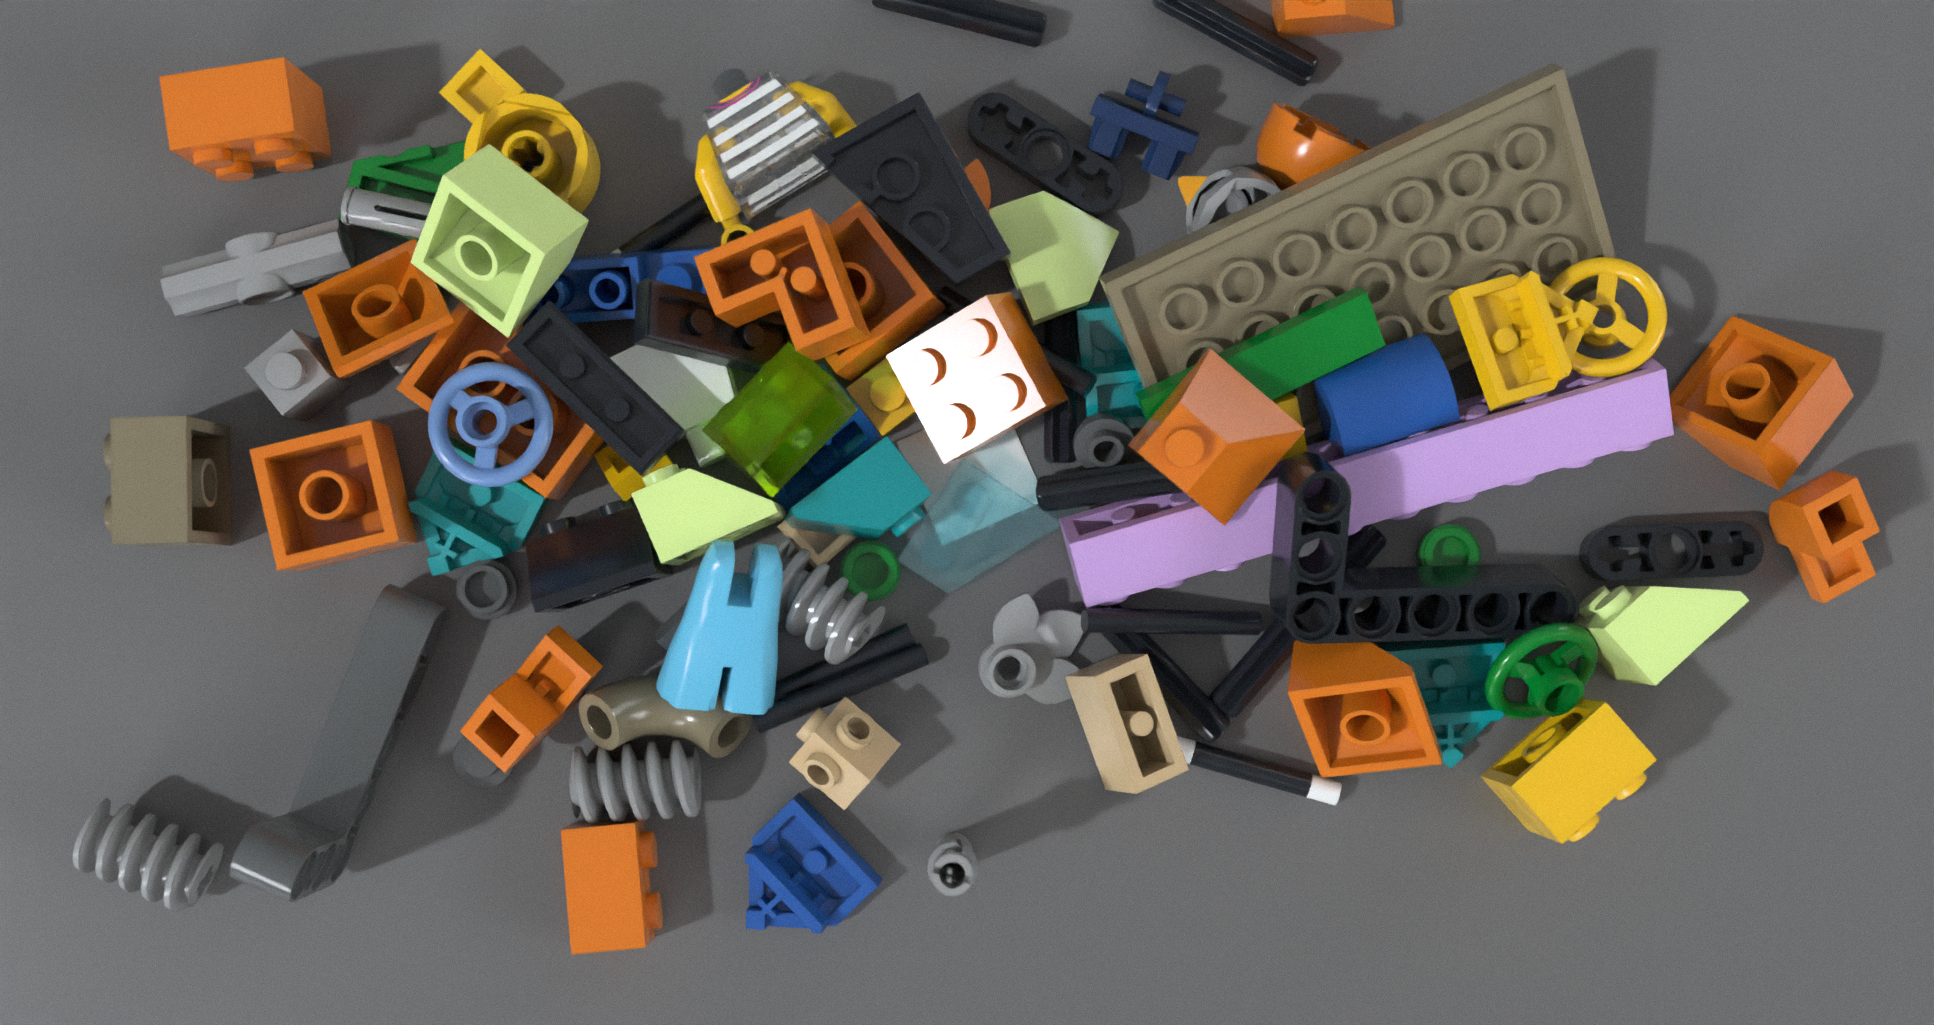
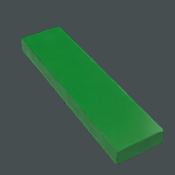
[1135,286,1386,422]

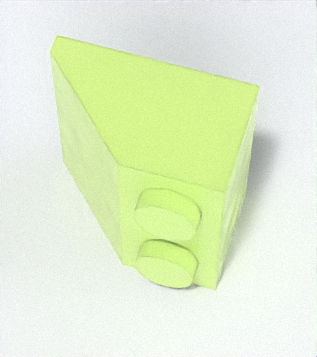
[410,144,589,338]
[631,464,787,566]
[1573,585,1749,685]

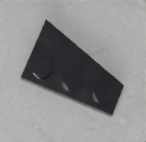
[811,92,1011,287]

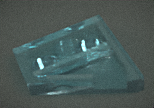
[897,458,1060,594]

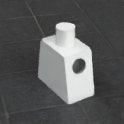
[610,345,743,468]

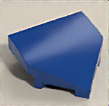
[745,793,883,933]

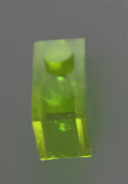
[702,342,858,498]

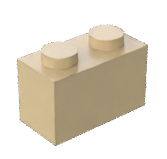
[1065,654,1189,794]

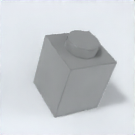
[244,329,352,422]

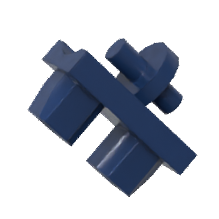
[1088,70,1199,180]

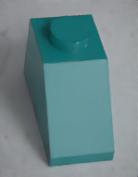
[785,436,932,540]

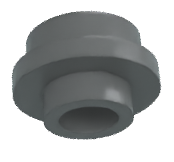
[1073,413,1133,469]

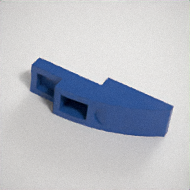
[523,245,719,326]

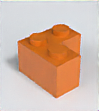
[694,208,871,361]

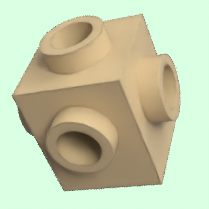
[789,696,901,810]

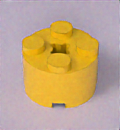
[464,93,601,215]

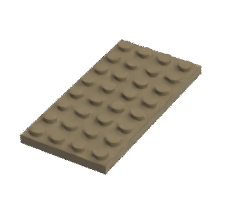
[1099,63,1625,439]

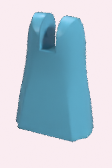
[656,540,783,715]

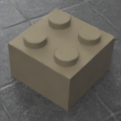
[103,416,232,548]

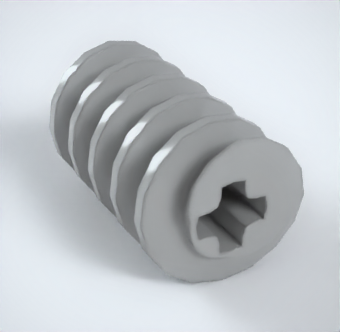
[773,536,886,665]
[569,740,701,824]
[73,798,224,912]

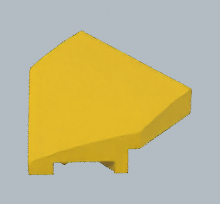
[1448,271,1599,411]

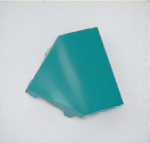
[408,436,550,576]
[1378,638,1506,769]

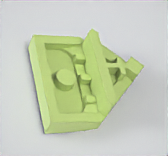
[989,191,1119,326]

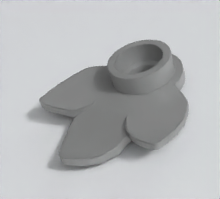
[978,592,1083,705]

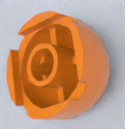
[1256,102,1372,190]

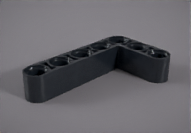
[1269,452,1579,644]

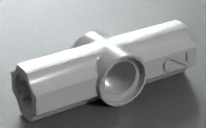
[160,219,358,319]

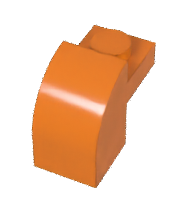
[1769,471,1880,604]
[460,625,603,773]

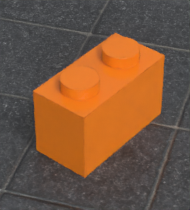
[561,818,663,955]

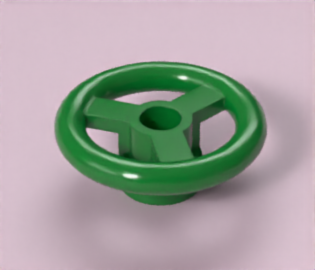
[1485,622,1598,720]

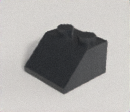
[525,497,674,613]

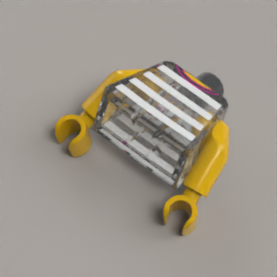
[695,68,857,245]

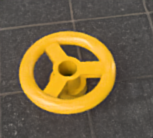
[1549,257,1667,377]

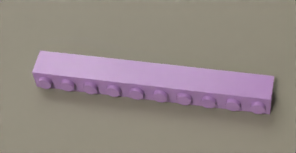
[1059,352,1674,608]

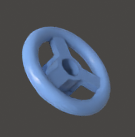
[428,362,553,487]

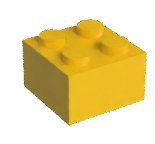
[1480,698,1657,844]

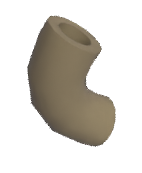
[579,675,753,758]

